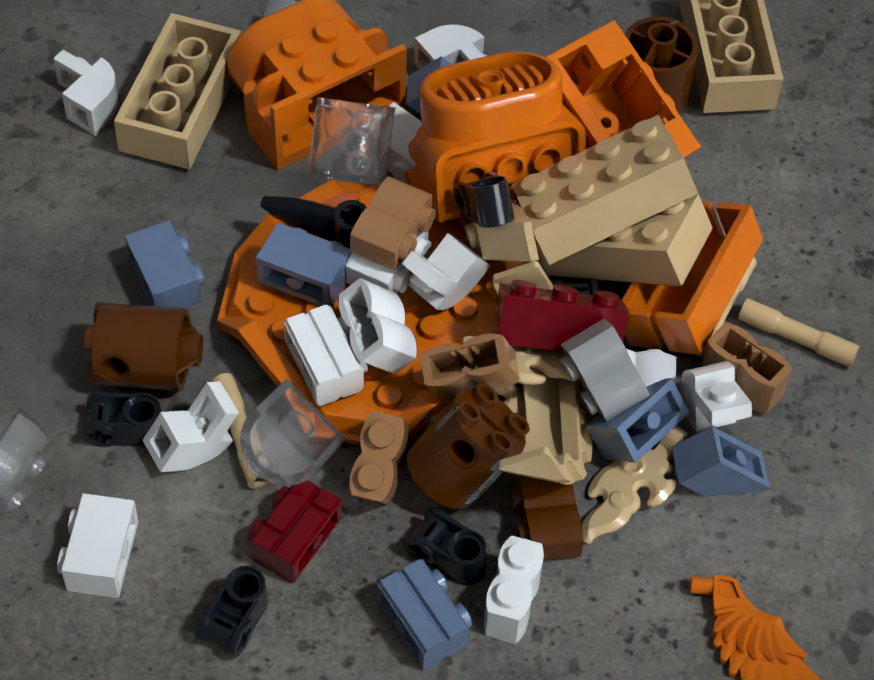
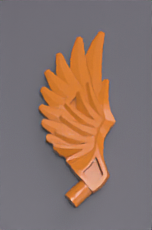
[690,575,821,680]

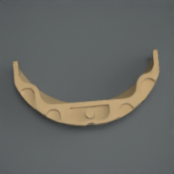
[493,261,592,485]

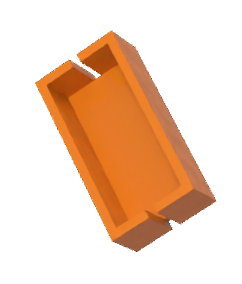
[622,201,763,355]

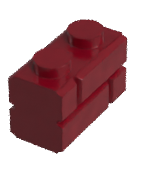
[247,476,342,583]

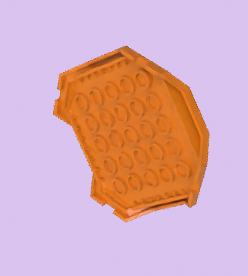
[217,179,525,447]

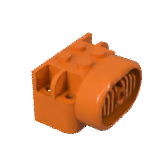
[227,0,407,171]
[546,20,701,158]
[405,52,586,223]

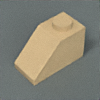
[464,199,539,262]

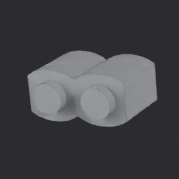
[560,319,650,422]

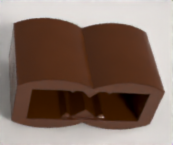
[510,475,584,561]

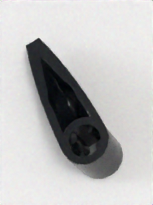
[260,196,367,249]

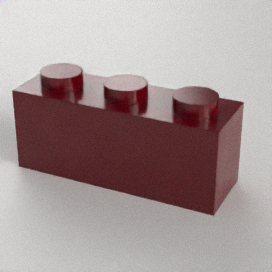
[491,280,629,352]

